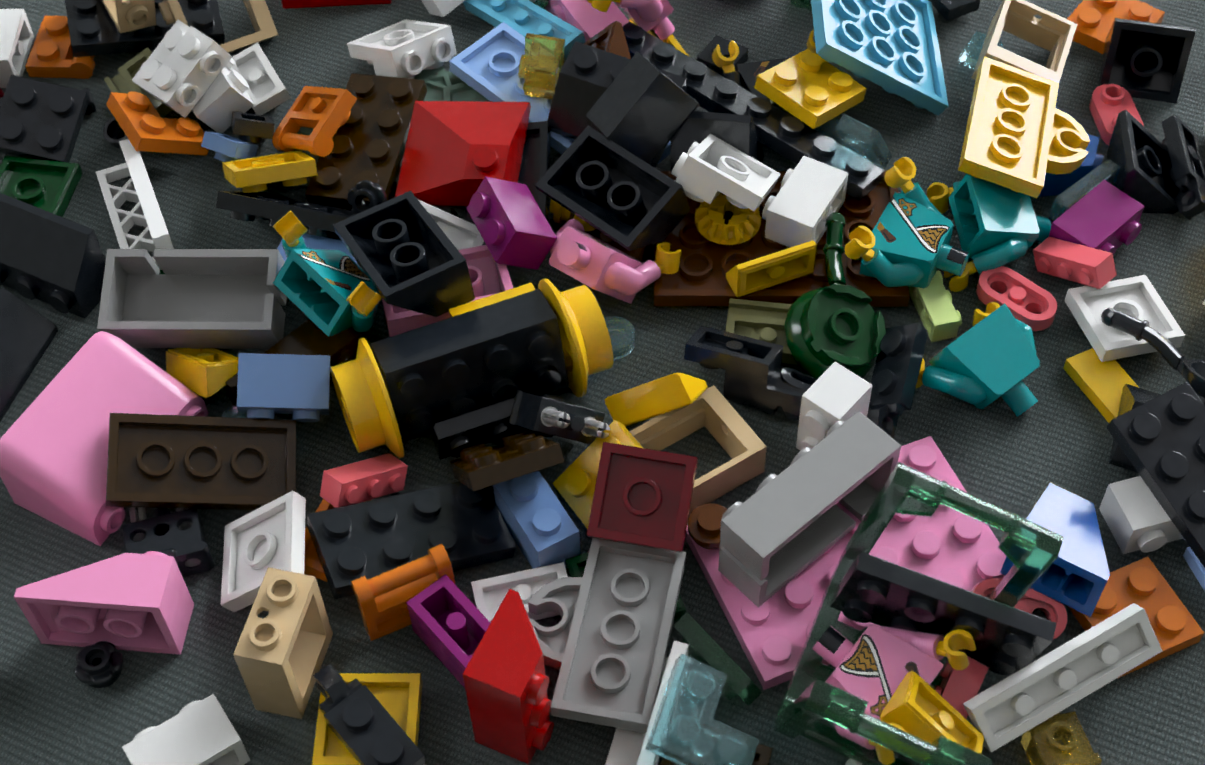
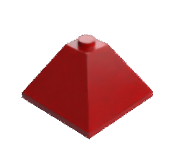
[395,101,531,206]

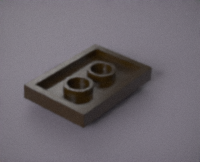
[450,430,565,491]

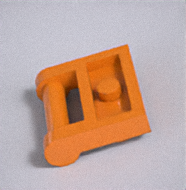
[25,15,95,79]
[272,86,357,157]
[351,544,455,641]

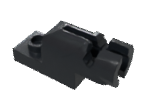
[684,325,817,422]

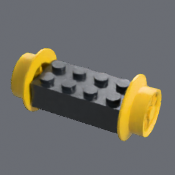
[330,279,614,459]

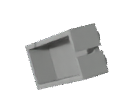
[97,249,287,349]
[718,411,901,607]

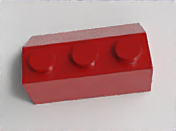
[462,589,554,764]

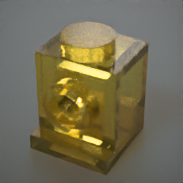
[518,33,565,100]
[1020,711,1102,765]

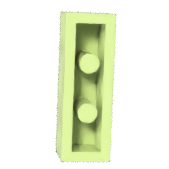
[909,270,962,342]

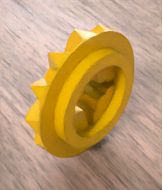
[695,194,761,245]

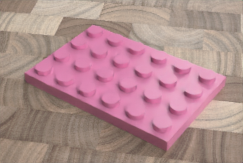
[685,436,1022,690]

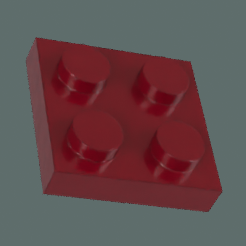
[587,442,698,553]

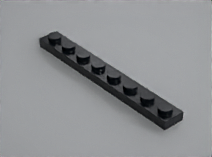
[622,22,885,201]

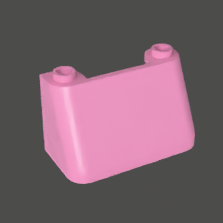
[0,331,209,546]

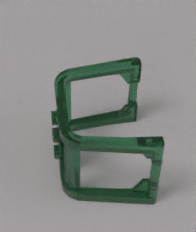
[774,462,1064,765]

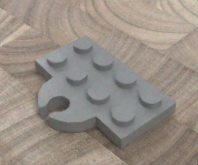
[528,538,686,733]

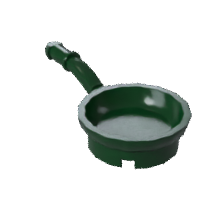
[784,212,886,379]

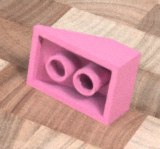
[14,551,194,655]

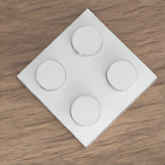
[1064,275,1185,362]
[221,491,306,612]

